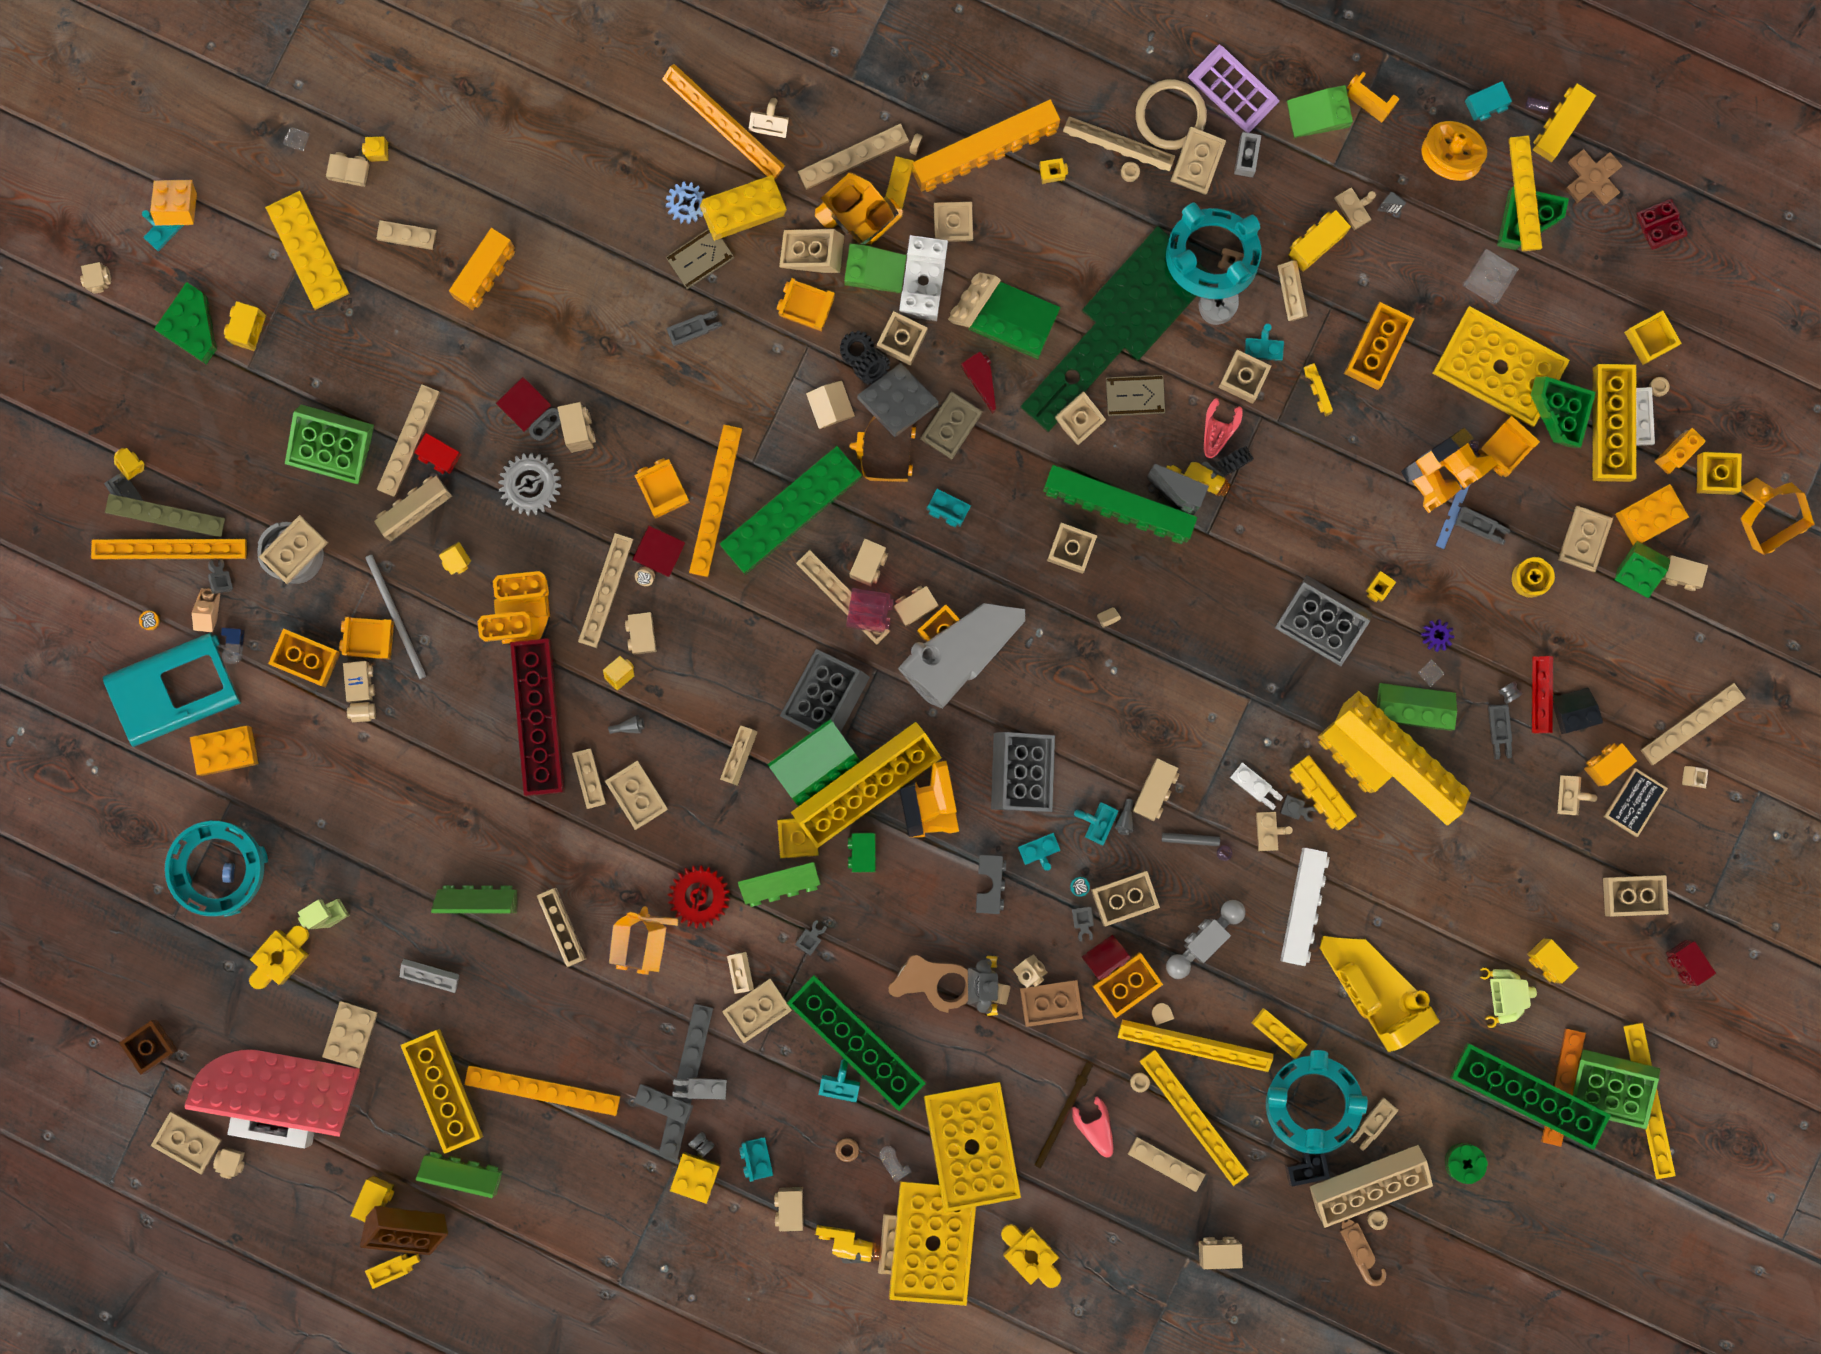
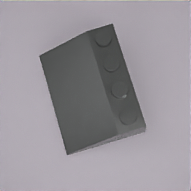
[1147,464,1209,515]
[1275,575,1373,666]
[780,649,870,733]
[991,732,1055,812]

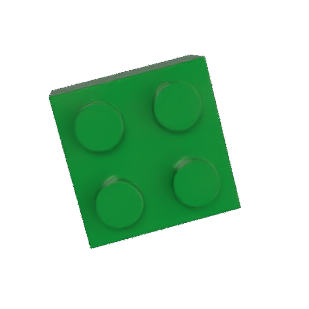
[1614,541,1671,598]
[848,833,875,872]

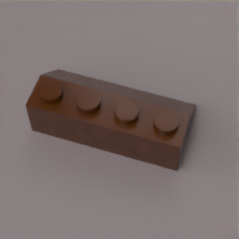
[360,1206,448,1255]

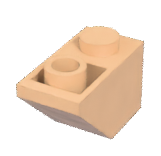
[192,588,220,632]

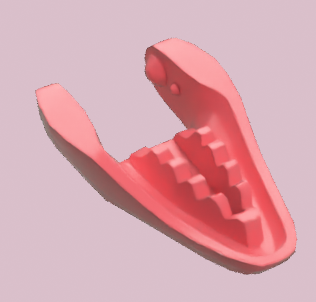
[1204,398,1242,458]
[1072,1096,1114,1158]

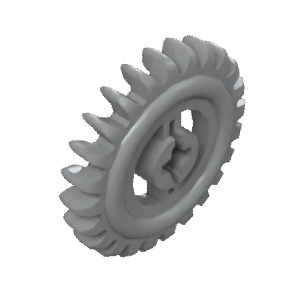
[498,453,562,516]

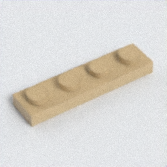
[1128,1137,1205,1192]

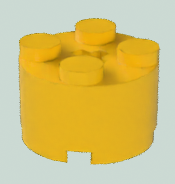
[1512,557,1555,598]

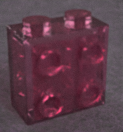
[846,588,894,634]

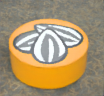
[139,611,160,630]

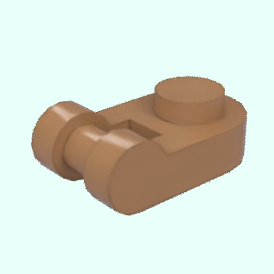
[1217,248,1253,270]

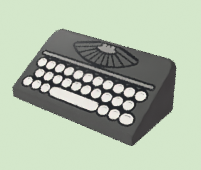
[1377,192,1406,214]

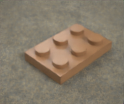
[1020,980,1083,1027]

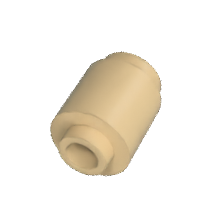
[347,702,376,723]

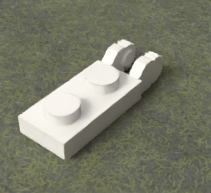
[1230,763,1283,810]

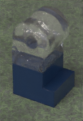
[221,628,245,664]

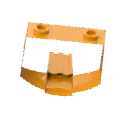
[849,416,916,482]
[1741,477,1815,555]
[609,906,678,975]

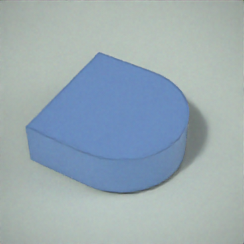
[222,863,235,883]

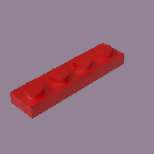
[1532,656,1553,734]

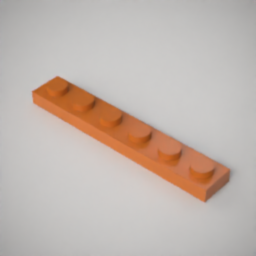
[1541,1028,1586,1147]

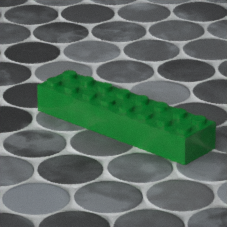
[720,446,862,575]
[1043,465,1198,544]
[787,975,926,1111]
[1450,1043,1611,1150]

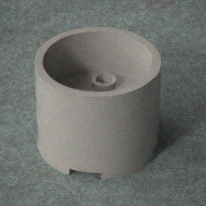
[258,522,324,584]

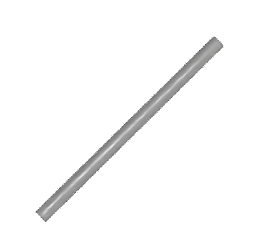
[365,555,426,679]

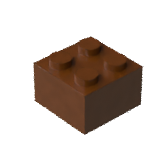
[119,1019,178,1075]

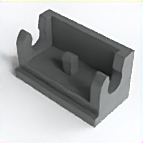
[104,473,144,501]

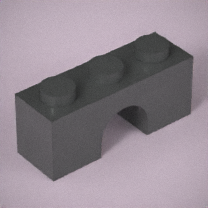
[976,855,1006,914]

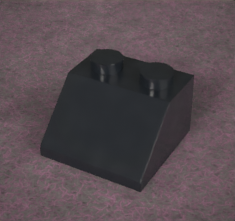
[1553,688,1603,734]

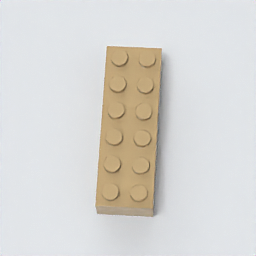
[1310,1145,1433,1228]

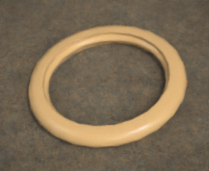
[1136,79,1207,150]

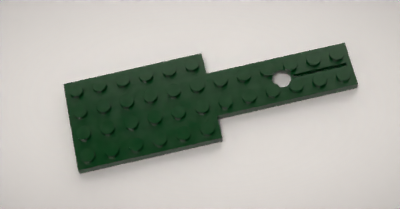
[1020,226,1211,433]

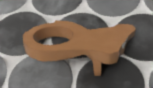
[889,955,968,1013]

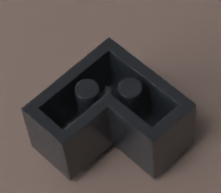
[1285,1152,1330,1187]

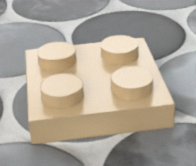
[934,202,973,242]

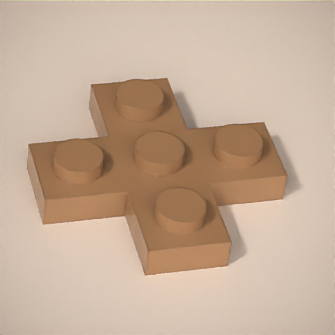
[1566,149,1622,206]

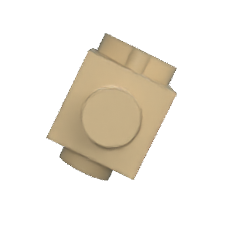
[80,262,111,293]
[213,1147,245,1179]

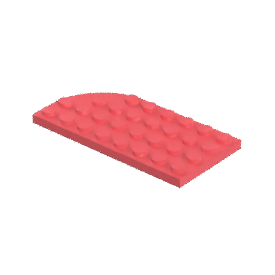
[185,1050,360,1137]

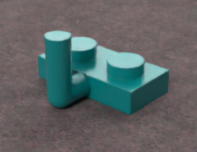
[142,210,184,252]
[1244,324,1284,361]
[1074,802,1119,846]
[1018,833,1061,871]
[818,1059,860,1102]

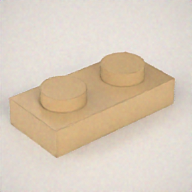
[727,952,754,994]

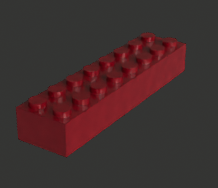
[510,638,565,797]

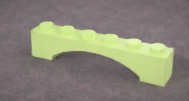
[298,899,350,929]

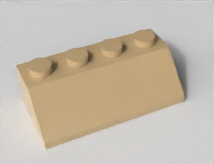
[374,476,452,541]

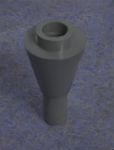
[608,715,645,734]
[1115,799,1134,835]

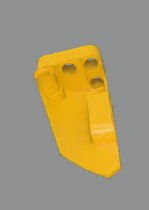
[1320,936,1440,1052]

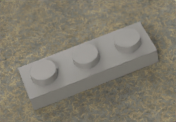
[399,959,459,993]

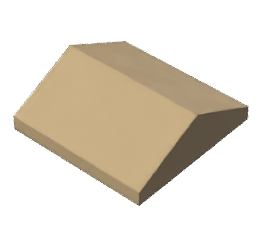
[806,381,855,429]
[1055,392,1106,445]

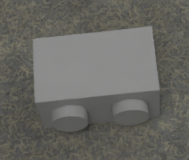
[1234,132,1261,177]

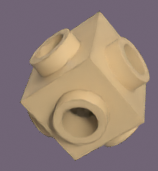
[1013,954,1048,988]

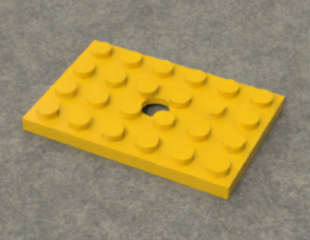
[1433,306,1570,427]
[924,1082,1021,1212]
[889,1181,976,1306]

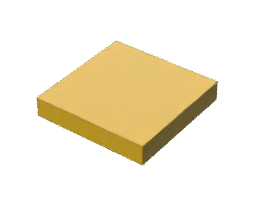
[777,819,819,858]

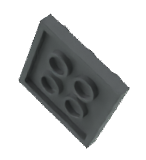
[857,363,939,437]

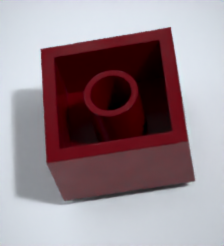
[1666,940,1716,986]

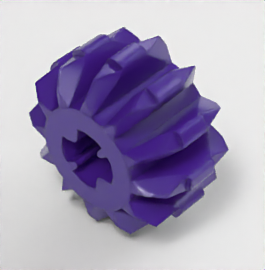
[1421,619,1455,652]

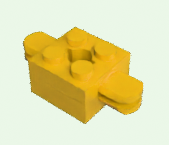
[249,925,309,989]
[1001,1224,1061,1288]

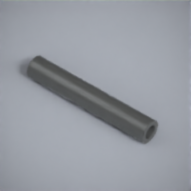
[1161,832,1220,846]

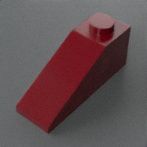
[961,351,996,414]

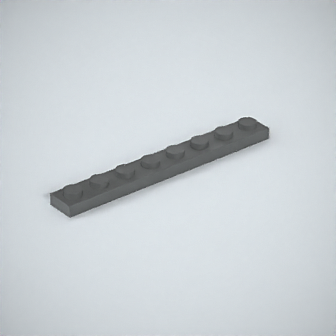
[658,1004,713,1160]

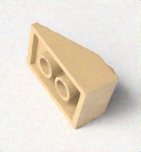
[779,229,844,273]

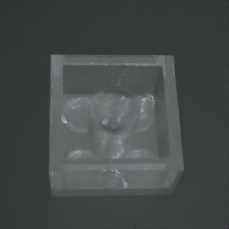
[1462,249,1519,305]

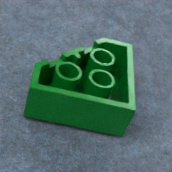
[1497,186,1569,250]
[154,282,217,364]
[1531,376,1596,448]

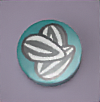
[1070,877,1090,896]

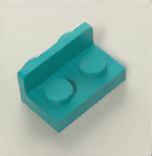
[927,489,971,528]
[739,1137,773,1182]

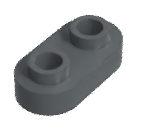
[529,408,561,441]

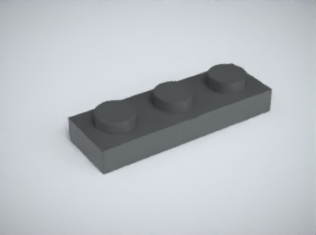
[634,1084,694,1124]

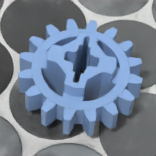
[665,182,705,224]

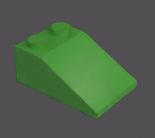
[1287,85,1353,138]
[844,243,906,293]

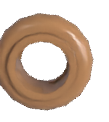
[835,1138,859,1162]

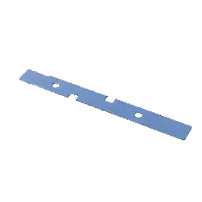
[1436,484,1470,549]

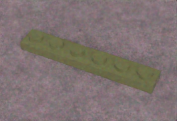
[105,494,225,537]

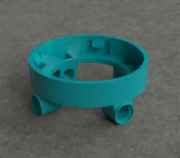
[1166,202,1262,299]
[165,820,268,917]
[1266,1050,1368,1154]

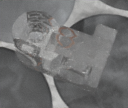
[879,1146,912,1183]

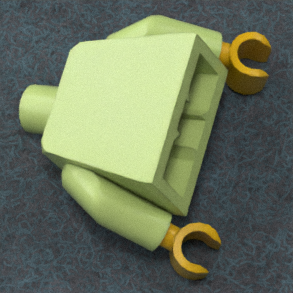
[1480,968,1537,1028]

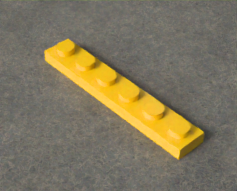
[1509,136,1542,252]

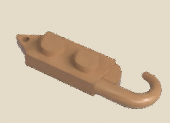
[1339,1219,1386,1286]

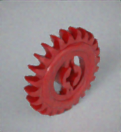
[667,865,731,929]

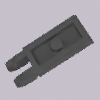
[666,311,722,347]
[1454,507,1510,545]
[1488,704,1512,760]

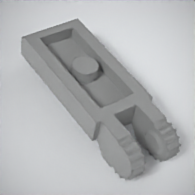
[672,1078,727,1099]

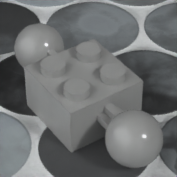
[1166,900,1245,979]

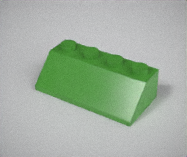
[1377,683,1457,731]
[416,1152,503,1198]

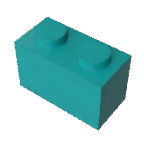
[1465,81,1512,122]

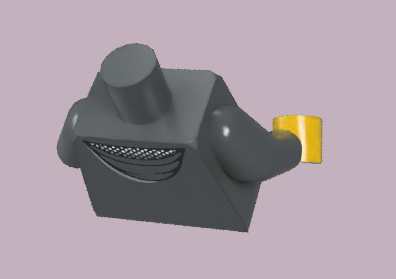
[968,956,999,1016]

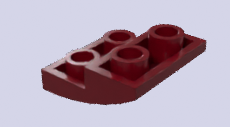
[1636,199,1688,250]
[496,377,551,432]
[632,526,685,577]
[1081,934,1131,980]

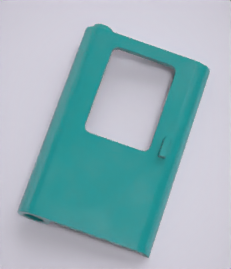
[103,632,241,747]

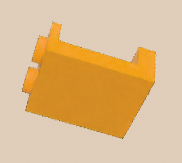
[1347,72,1399,123]
[777,278,835,332]
[1478,416,1540,478]
[1654,428,1705,474]
[634,458,690,519]
[339,617,394,660]

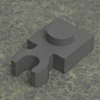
[208,559,233,594]
[1280,795,1317,822]
[1072,907,1094,941]
[795,920,827,956]

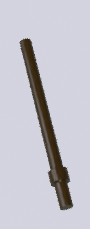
[1034,1061,1093,1169]

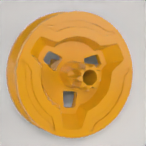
[1421,121,1487,181]

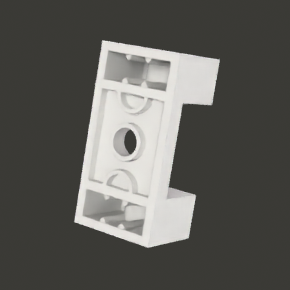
[899,235,948,321]
[227,1117,314,1149]

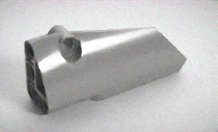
[898,603,1025,709]

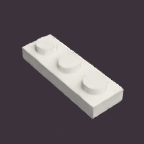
[1636,387,1655,446]

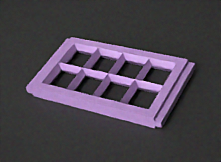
[1188,44,1279,133]

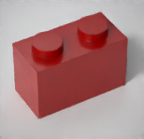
[414,433,461,474]

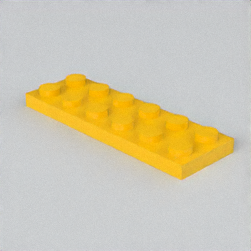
[265,191,350,310]

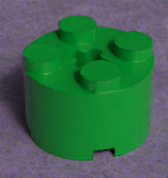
[1445,1143,1488,1184]

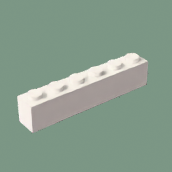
[1280,848,1330,966]

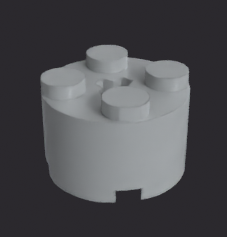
[1198,284,1239,325]

